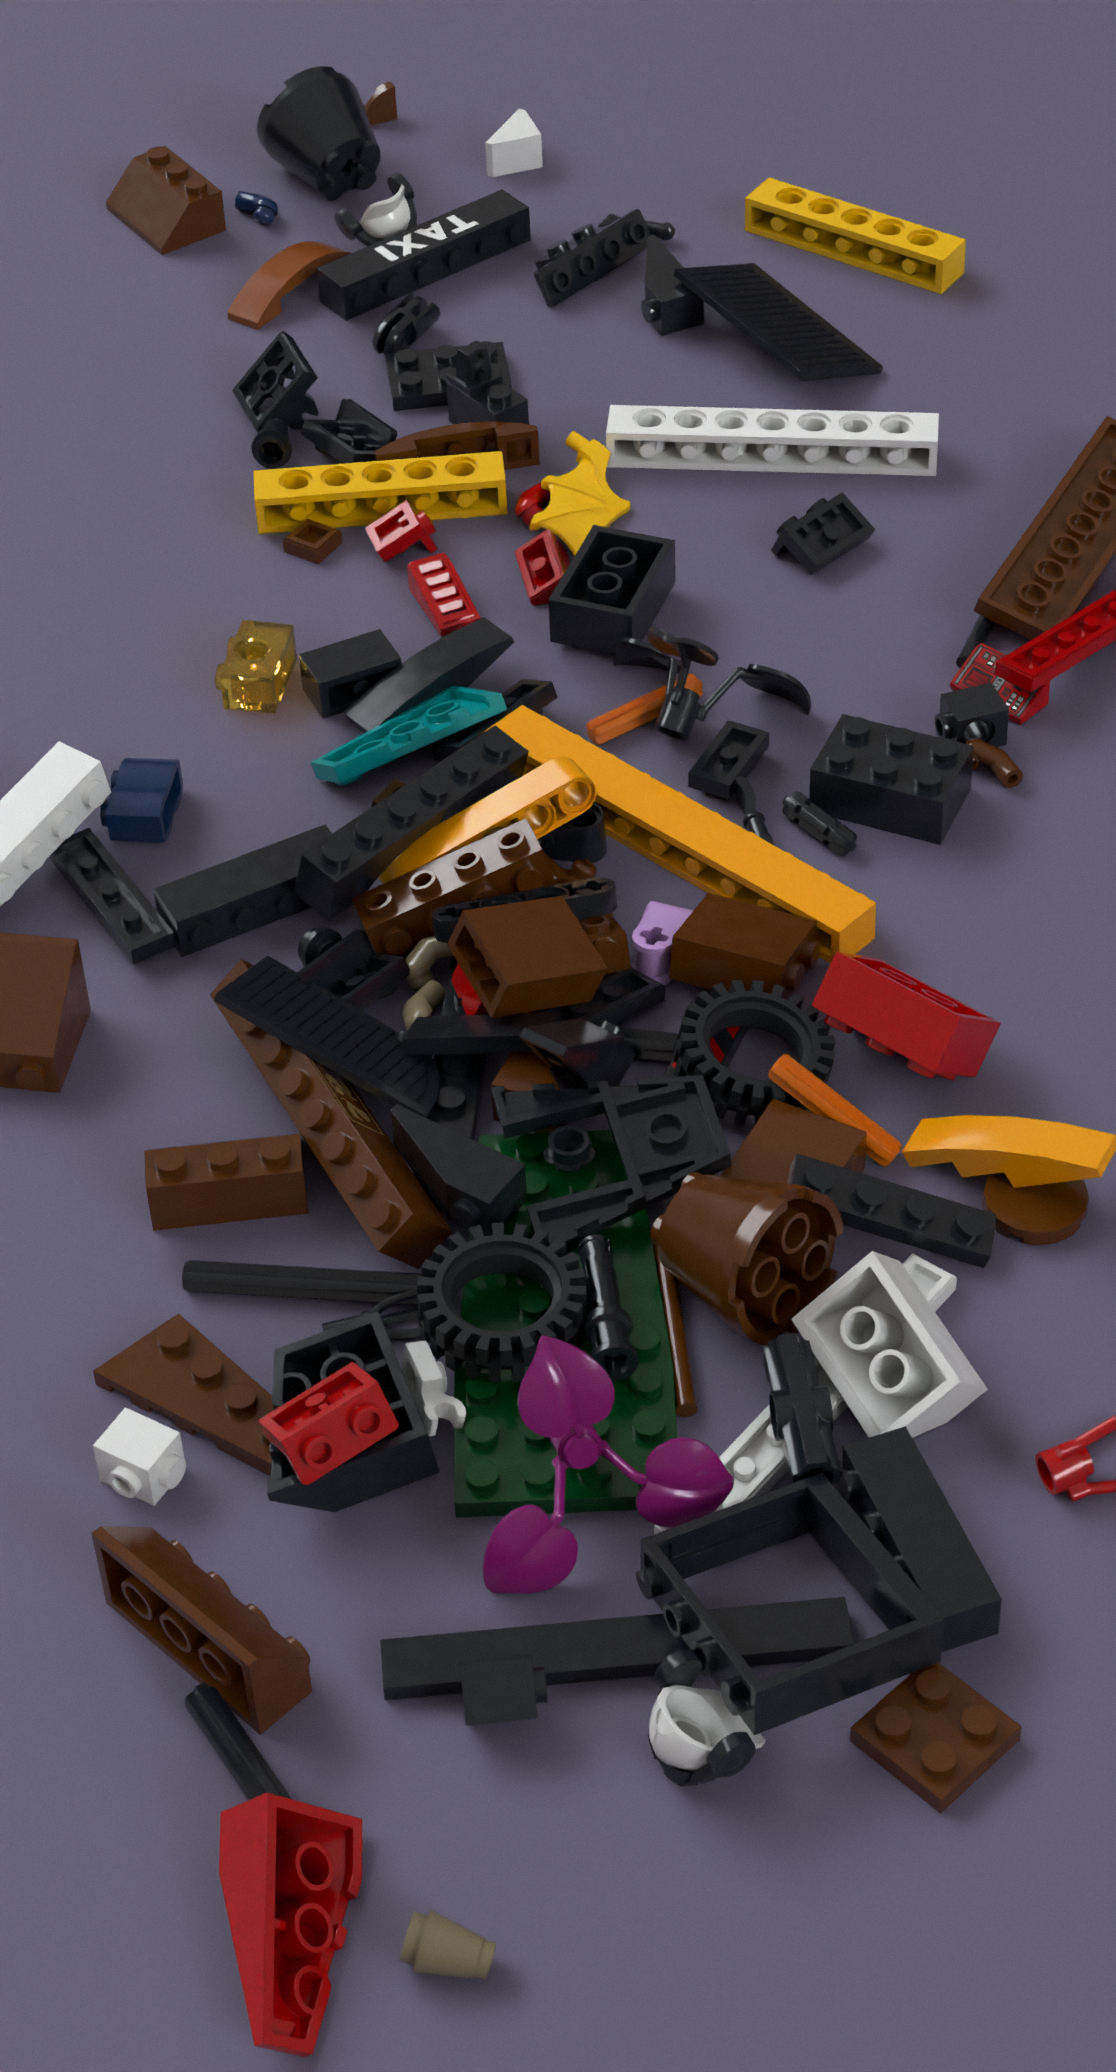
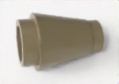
[399,1910,497,1981]

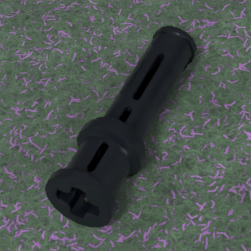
[578,1235,639,1381]

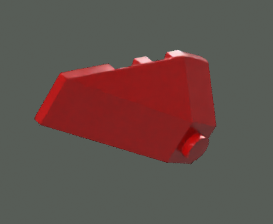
[219,1792,363,2057]

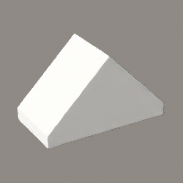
[485,109,543,177]

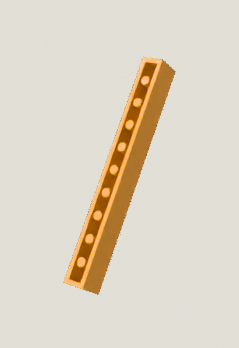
[486,705,876,964]

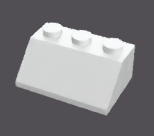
[791,1251,988,1438]

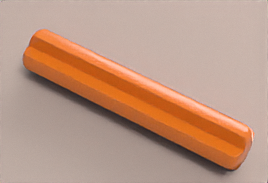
[586,673,703,745]
[768,1054,902,1167]

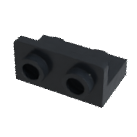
[771,492,875,575]

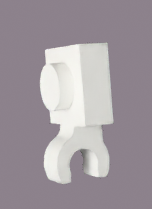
[401,1340,466,1436]

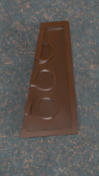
[93,1313,274,1477]

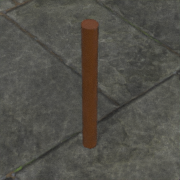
[653,1244,697,1417]

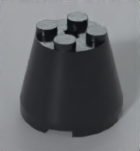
[257,66,381,201]

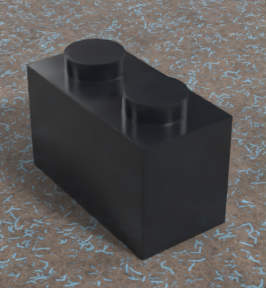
[299,629,402,719]

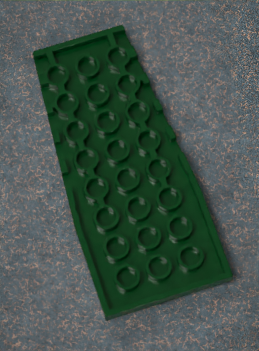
[454,1130,677,1518]

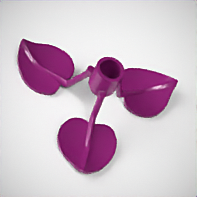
[482,1336,734,1594]

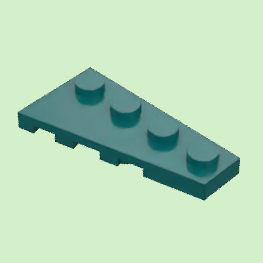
[311,685,507,785]

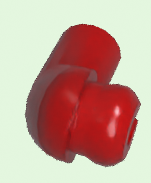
[515,482,551,526]

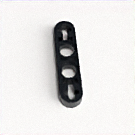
[432,878,617,943]

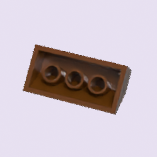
[91,1526,312,1735]

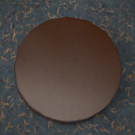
[982,1172,1089,1245]

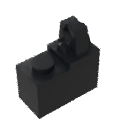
[446,341,529,424]

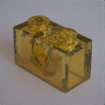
[215,620,297,714]

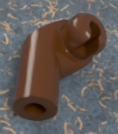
[965,738,1023,788]

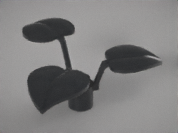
[613,627,812,741]

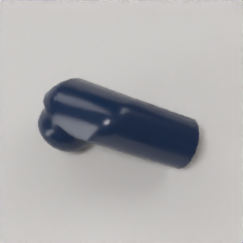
[235,191,279,225]

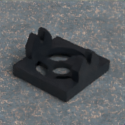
[232,331,319,433]

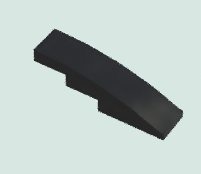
[343,617,514,733]

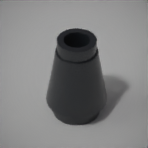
[251,418,292,468]

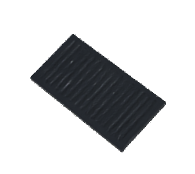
[673,263,883,381]

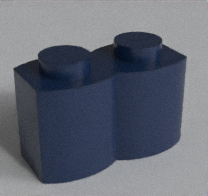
[100,758,183,842]

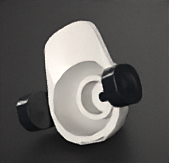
[334,172,417,247]
[648,1649,766,1786]

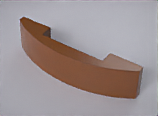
[227,241,351,330]

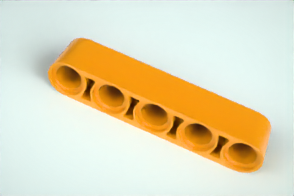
[378,757,597,884]

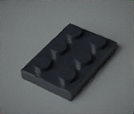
[385,341,512,411]

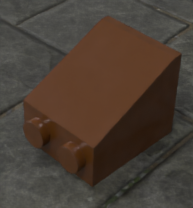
[0,932,91,1093]

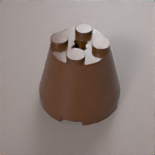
[650,1172,844,1345]

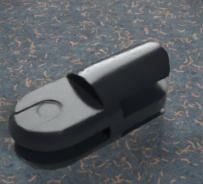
[372,293,440,357]

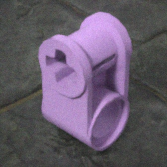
[632,901,693,985]

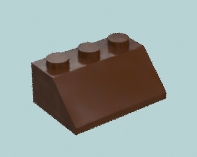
[106,146,226,255]
[144,1133,308,1231]

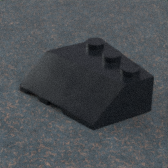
[267,1311,440,1512]

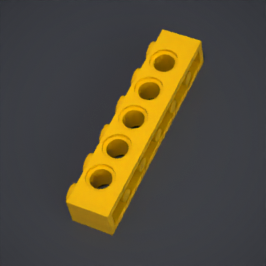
[745,177,966,294]
[253,451,508,534]

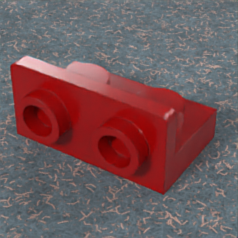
[258,1362,399,1485]

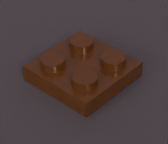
[850,1662,1021,1814]

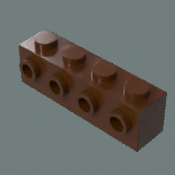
[352,818,557,956]

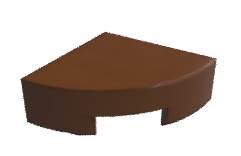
[364,81,398,126]

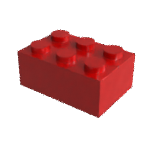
[811,951,1001,1081]

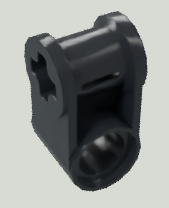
[537,803,607,863]

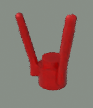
[1035,1415,1116,1502]

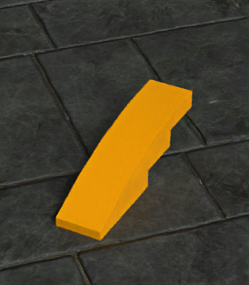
[902,1115,1116,1188]

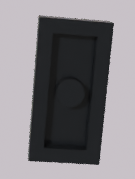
[688,720,769,800]

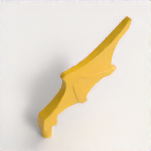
[529,431,631,556]

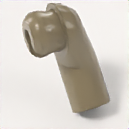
[405,936,454,990]
[402,980,446,1030]

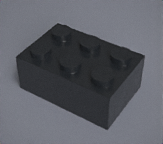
[548,525,676,656]
[809,714,974,845]

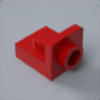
[365,500,438,563]

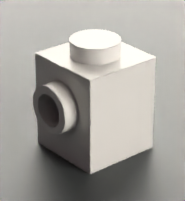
[93,1407,186,1506]

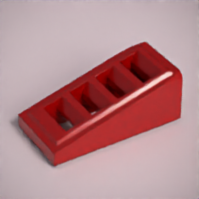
[407,553,481,636]

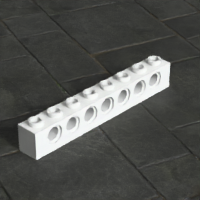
[606,405,939,476]

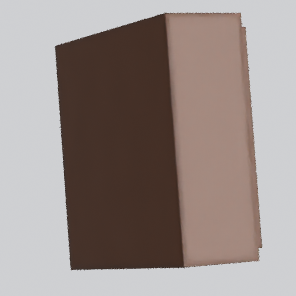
[283,518,342,564]

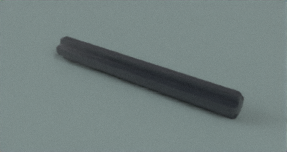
[182,1260,422,1305]

